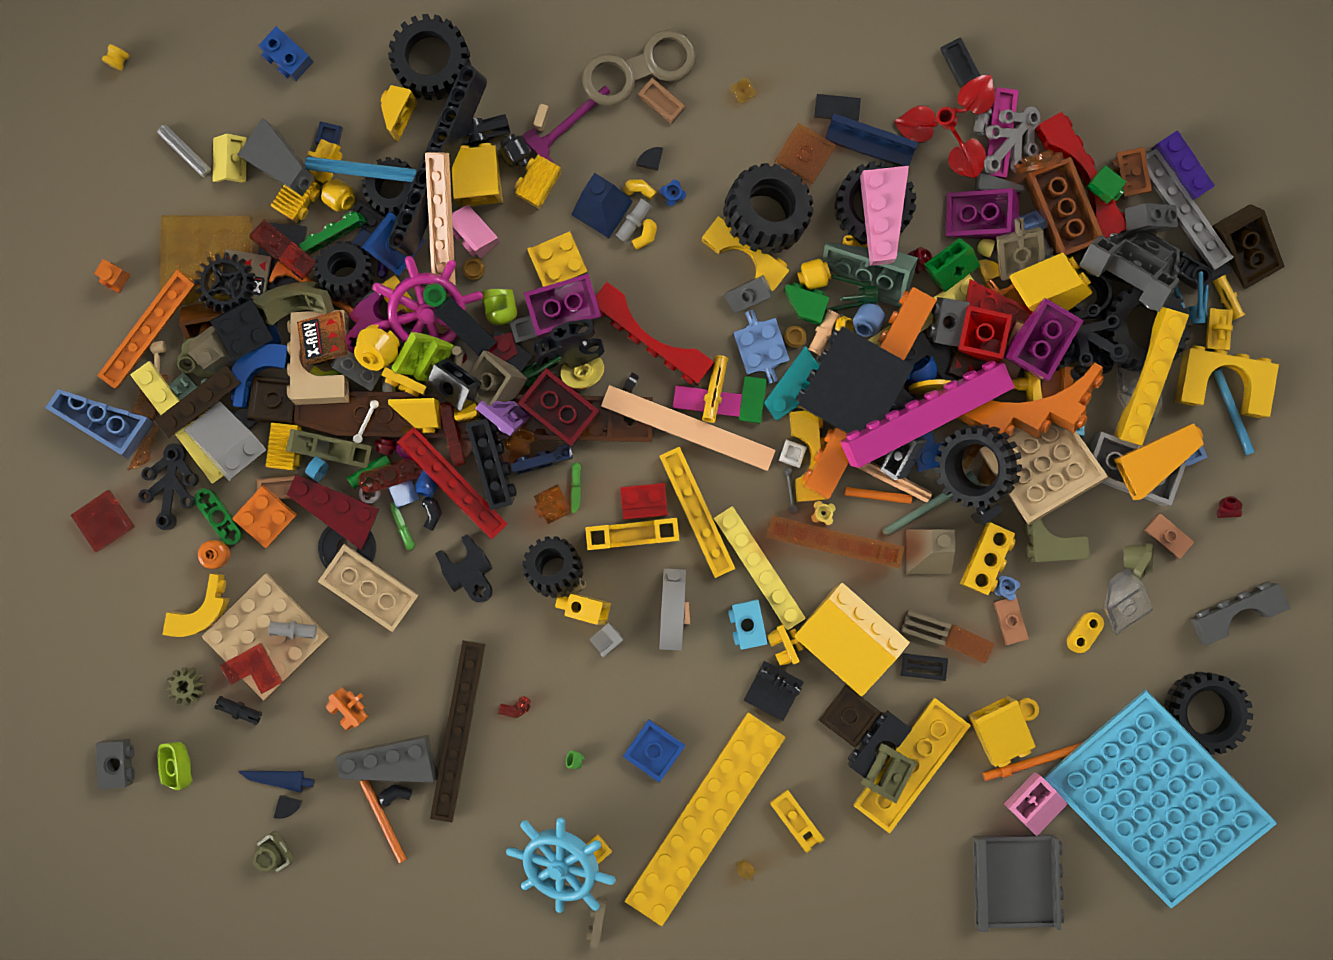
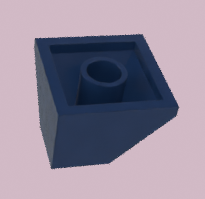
[572,172,633,239]

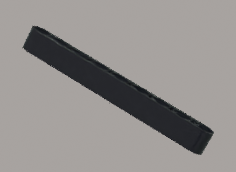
[388,65,487,257]

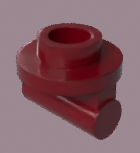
[907,247,933,274]
[1217,496,1243,518]

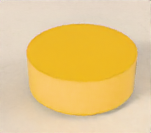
[1018,698,1039,721]

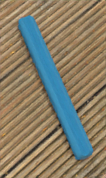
[305,157,417,182]

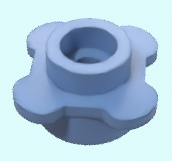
[994,576,1020,601]

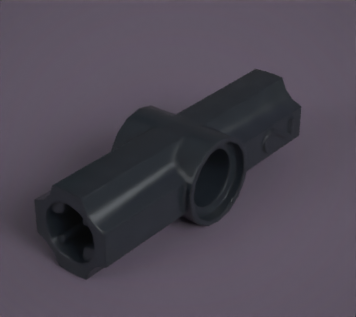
[461,114,511,146]

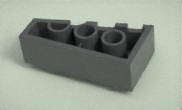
[336,735,437,782]

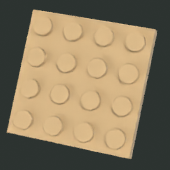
[979,422,1108,525]
[201,573,329,701]

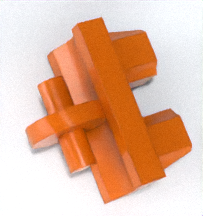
[326,687,369,730]

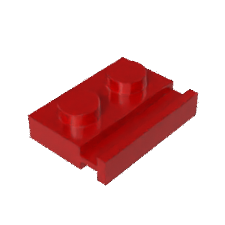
[620,483,668,520]

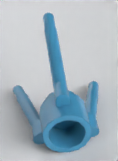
[1174,271,1209,324]

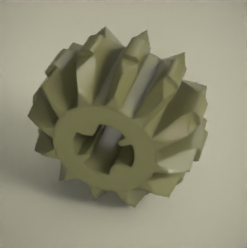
[165,667,206,705]

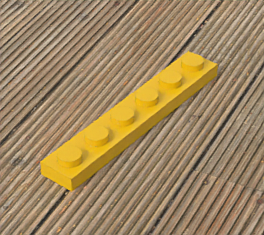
[659,446,735,578]

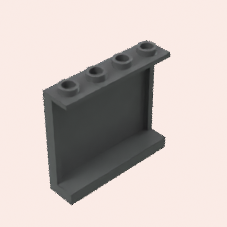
[973,835,1064,932]

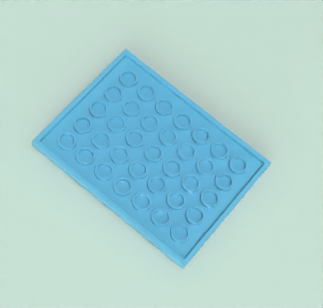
[1044,689,1277,909]

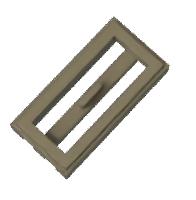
[901,610,951,646]

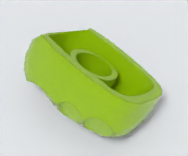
[158,742,193,791]

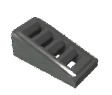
[975,172,1024,195]

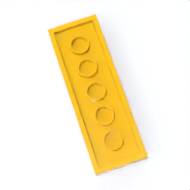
[853,697,971,833]

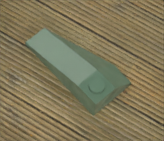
[822,243,918,307]

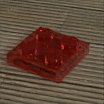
[70,490,135,552]

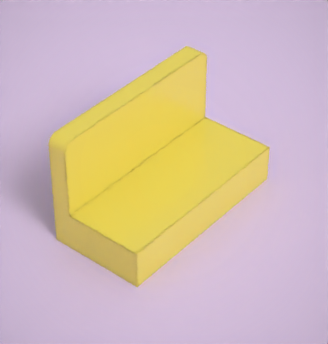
[213,134,247,183]

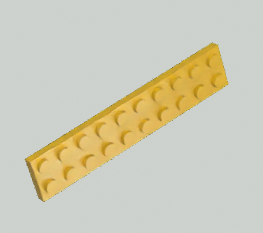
[624,712,786,926]

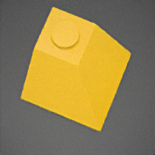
[381,85,418,142]
[388,398,441,433]

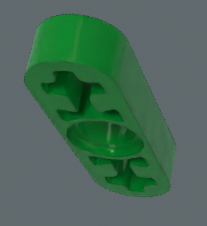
[194,488,243,545]

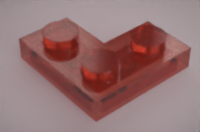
[220,643,283,694]

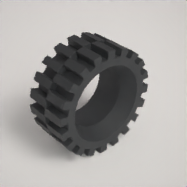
[388,14,471,101]
[834,161,917,244]
[934,424,1022,508]
[1164,672,1253,755]

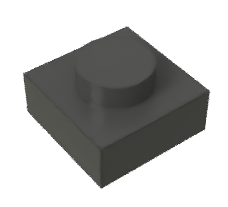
[510,316,537,344]

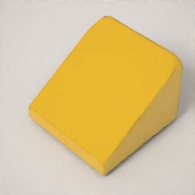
[454,401,480,422]

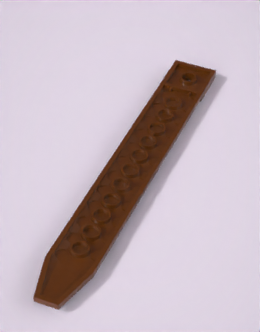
[294,391,653,442]

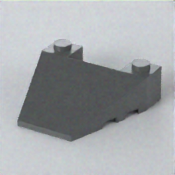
[1079,230,1180,312]

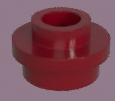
[374,437,397,455]

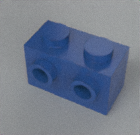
[258,26,314,81]

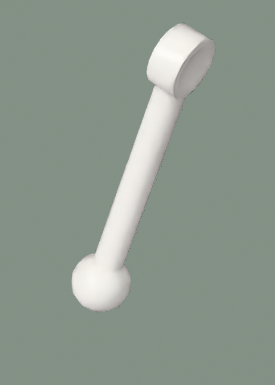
[353,400,379,443]

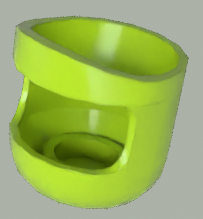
[481,289,517,325]

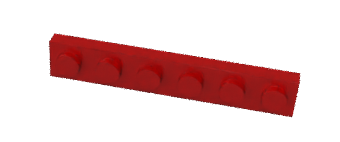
[397,427,508,540]

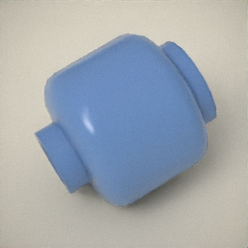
[853,303,886,337]

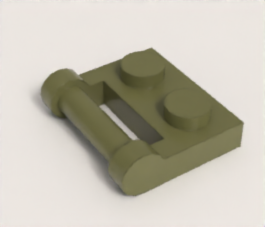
[860,743,917,803]

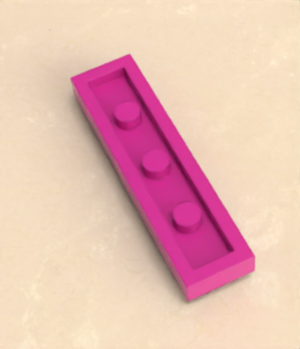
[986,87,1019,179]

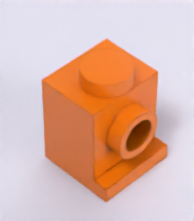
[94,259,131,293]

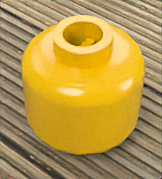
[321,179,355,212]
[797,258,832,291]

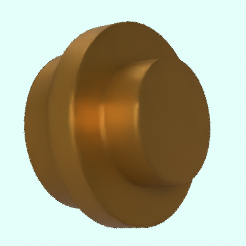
[462,258,485,280]
[784,326,806,348]

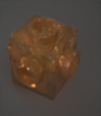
[534,484,572,524]

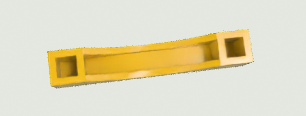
[1114,307,1189,446]

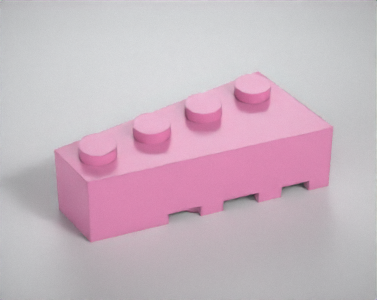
[860,166,909,266]

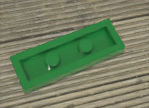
[299,211,367,254]

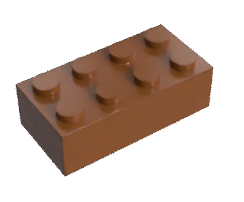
[1024,157,1103,257]

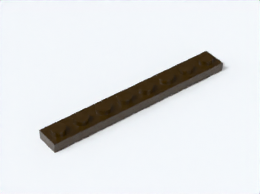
[430,640,486,823]

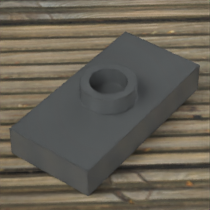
[724,275,774,314]

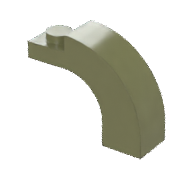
[252,282,334,325]
[286,429,372,468]

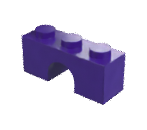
[1151,130,1215,200]

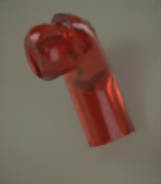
[498,696,531,718]

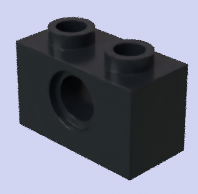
[426,358,482,411]

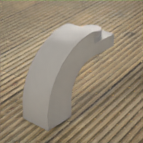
[659,569,686,651]

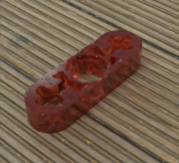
[439,402,466,467]
[358,457,423,493]

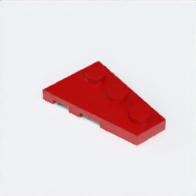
[966,279,1033,331]

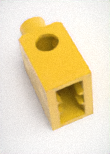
[555,594,611,625]

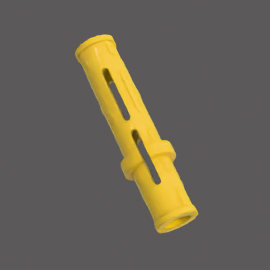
[702,355,729,423]

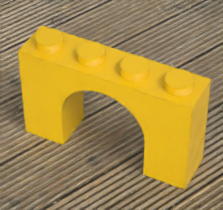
[1174,345,1279,419]
[585,518,679,550]

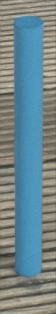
[1213,369,1255,455]

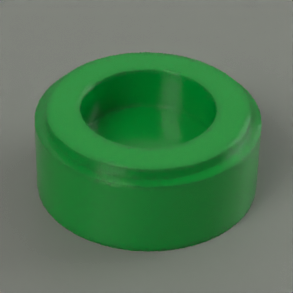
[423,283,446,307]

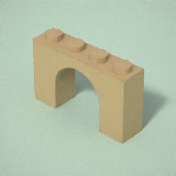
[287,310,349,405]

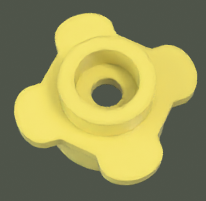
[811,501,836,525]

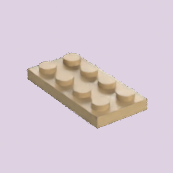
[318,544,419,632]

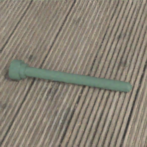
[883,471,980,536]

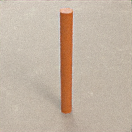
[360,780,407,863]

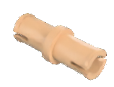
[808,309,840,355]

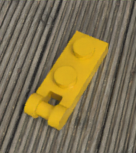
[770,789,825,853]

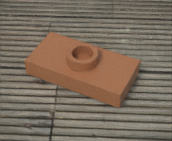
[1144,513,1194,559]
[993,597,1029,645]

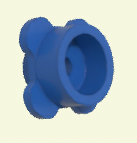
[660,180,686,206]

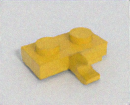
[381,367,428,397]

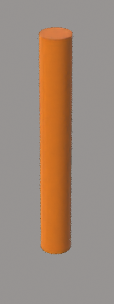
[844,487,912,504]

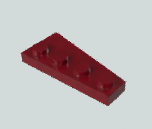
[287,474,380,550]

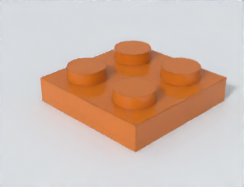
[232,485,297,548]

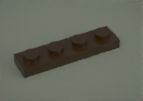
[154,365,241,438]

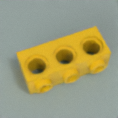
[960,522,1016,595]

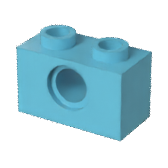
[728,599,768,650]

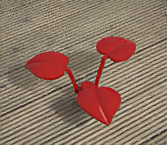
[895,75,995,178]

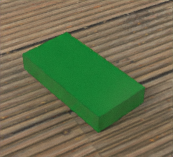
[738,376,767,424]

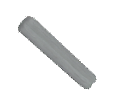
[157,124,211,177]

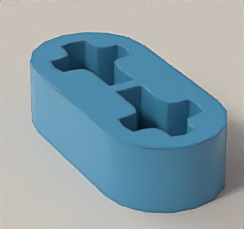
[305,456,329,482]

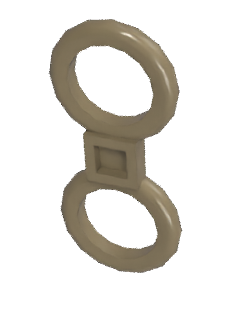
[582,29,696,106]

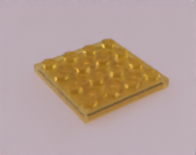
[160,215,252,306]

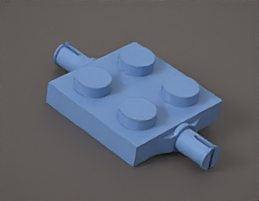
[733,309,790,384]

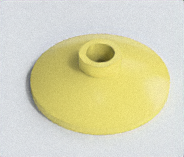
[561,357,604,389]

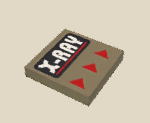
[220,249,272,299]

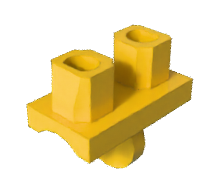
[306,139,343,183]
[1205,308,1233,351]
[766,624,804,666]

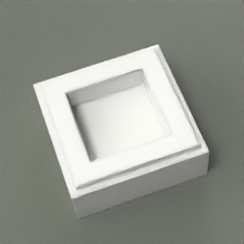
[778,439,807,468]

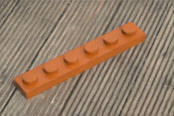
[97,270,197,389]

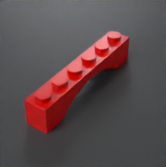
[1035,112,1126,238]
[595,281,714,385]

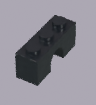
[847,710,912,779]

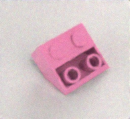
[452,205,500,259]
[1004,772,1068,836]

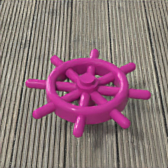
[372,256,483,344]

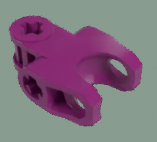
[344,291,408,353]

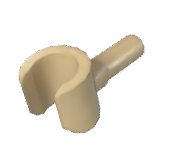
[150,341,166,372]

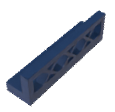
[824,114,919,167]

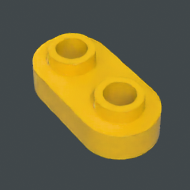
[1067,612,1104,653]

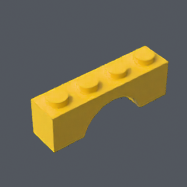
[701,216,789,292]
[789,411,825,502]

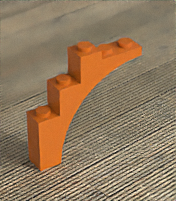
[957,363,1104,438]

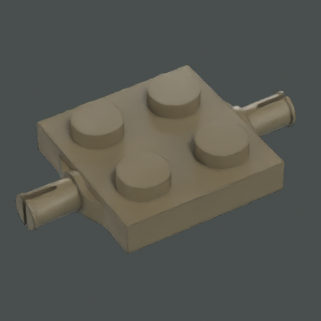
[996,218,1045,281]

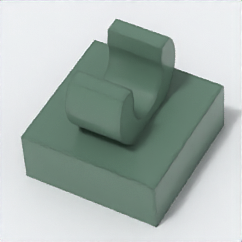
[169,372,198,400]

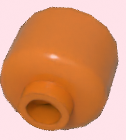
[198,540,231,569]

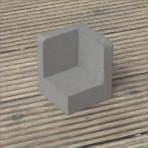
[590,622,624,657]

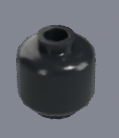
[499,134,532,169]

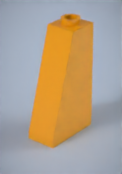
[1114,423,1204,500]

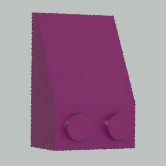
[946,188,1020,240]
[524,274,601,339]
[1004,298,1084,381]

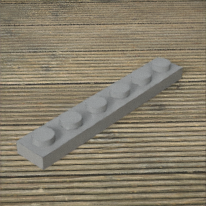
[1146,148,1234,272]

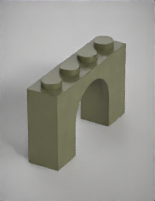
[1025,518,1090,562]

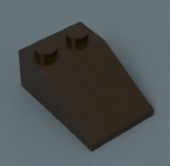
[1212,204,1285,289]

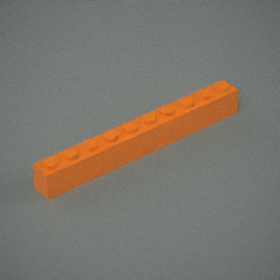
[802,287,937,500]

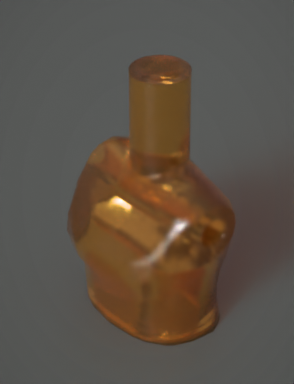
[505,427,534,463]

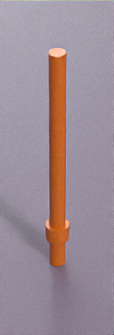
[982,742,1083,781]

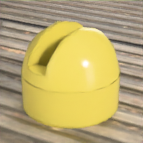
[977,239,995,258]

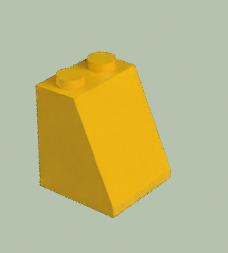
[452,143,503,208]
[1009,253,1093,312]
[967,696,1036,768]

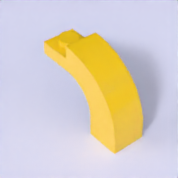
[162,573,230,637]

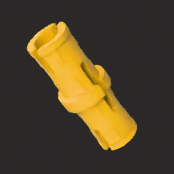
[1212,275,1245,321]

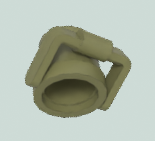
[1124,543,1154,580]
[253,831,294,873]

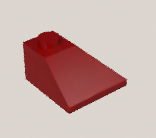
[958,306,1012,363]

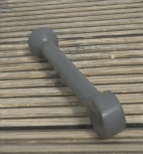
[784,467,798,514]

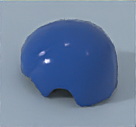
[906,355,938,385]

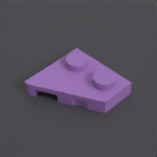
[476,401,532,436]

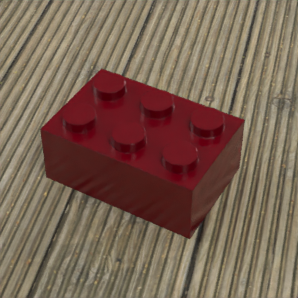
[518,368,600,447]

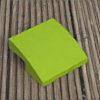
[391,332,454,382]

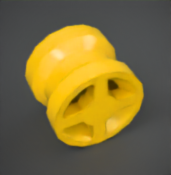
[101,44,130,71]

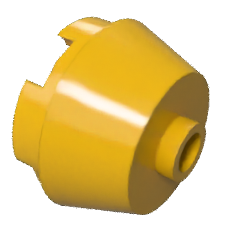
[354,325,400,371]

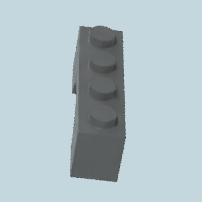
[1190,581,1291,645]

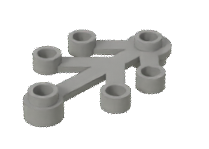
[982,107,1040,174]

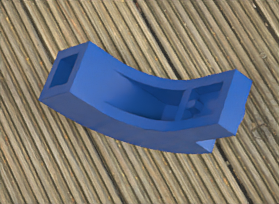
[231,344,290,408]

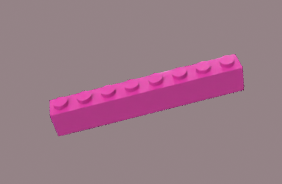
[840,361,1014,468]

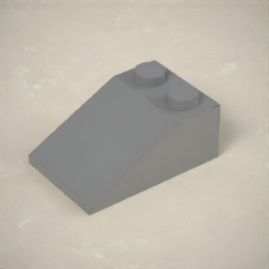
[184,402,266,481]

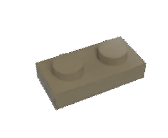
[586,897,607,949]

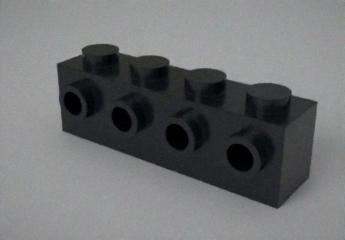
[466,415,517,510]

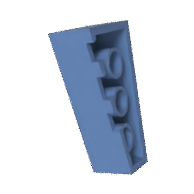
[45,389,154,459]

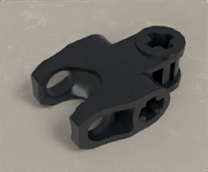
[534,319,605,369]
[435,534,493,602]

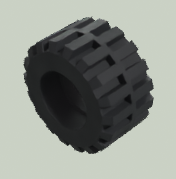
[362,157,413,216]
[314,241,374,303]
[522,536,583,598]

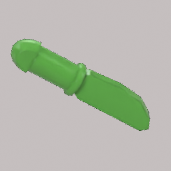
[570,462,582,513]
[390,502,415,551]

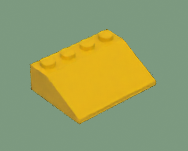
[793,582,910,697]

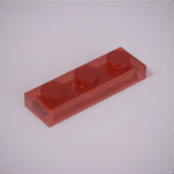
[249,219,316,280]

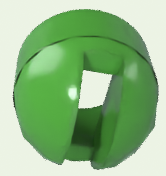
[566,750,585,769]

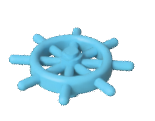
[506,817,616,913]

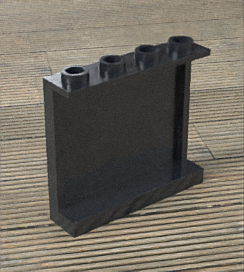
[795,326,914,434]

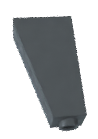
[238,118,315,196]

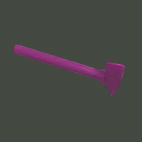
[522,86,610,163]

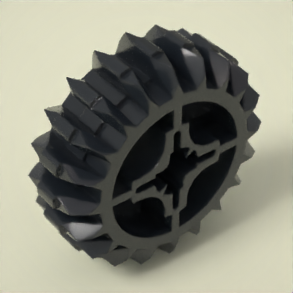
[194,252,257,313]

